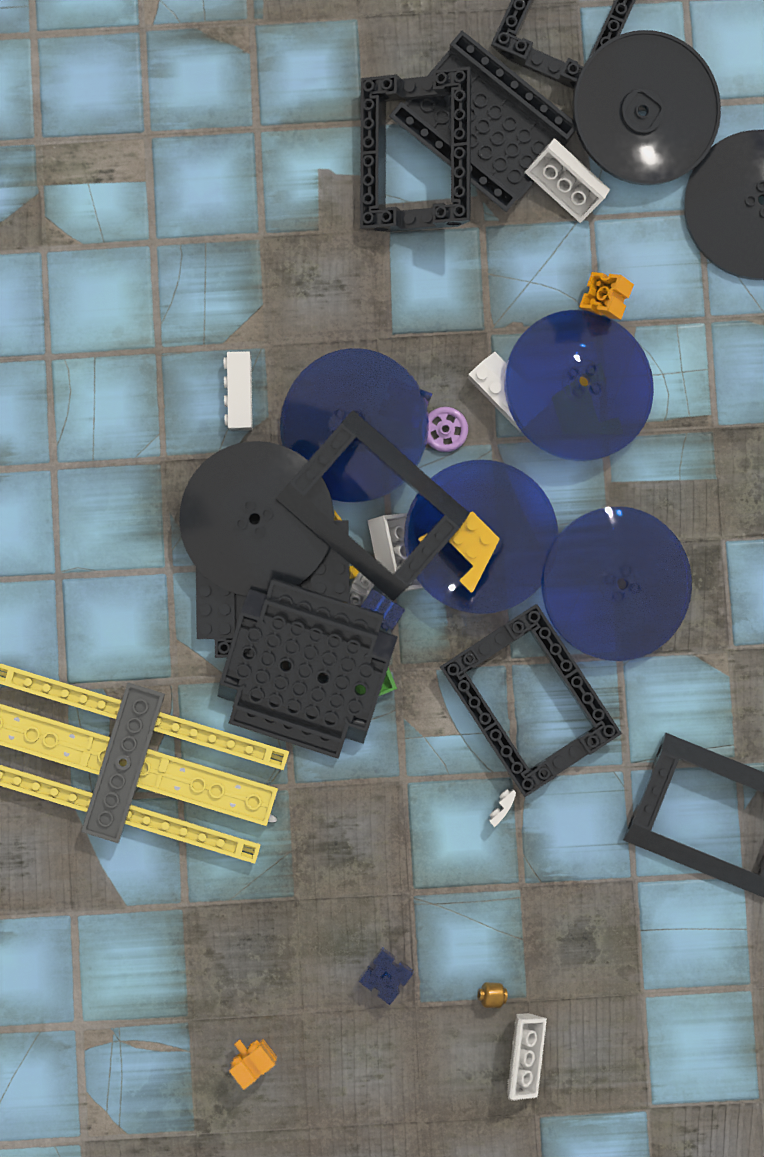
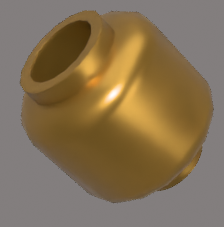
[477,982,507,1008]

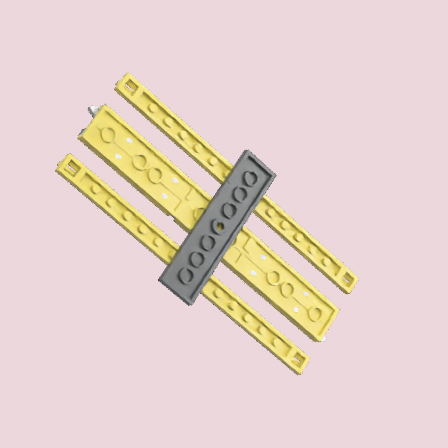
[0,663,289,864]

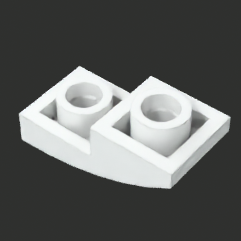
[350,572,374,606]
[489,789,516,827]

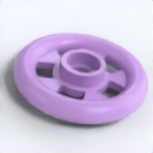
[423,407,468,452]

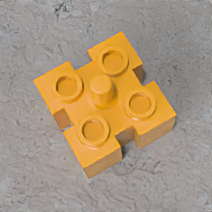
[579,272,634,320]
[229,1039,277,1090]

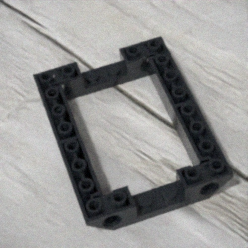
[491,0,636,89]
[360,67,471,232]
[275,410,470,601]
[440,604,622,797]
[623,732,764,898]

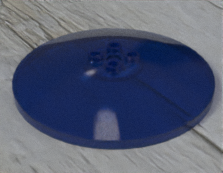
[504,310,654,461]
[280,348,429,503]
[404,460,559,614]
[541,507,692,661]

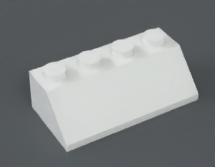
[525,138,610,223]
[468,352,547,432]
[367,513,425,595]
[507,1013,547,1100]

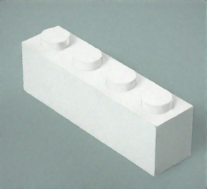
[224,352,253,431]

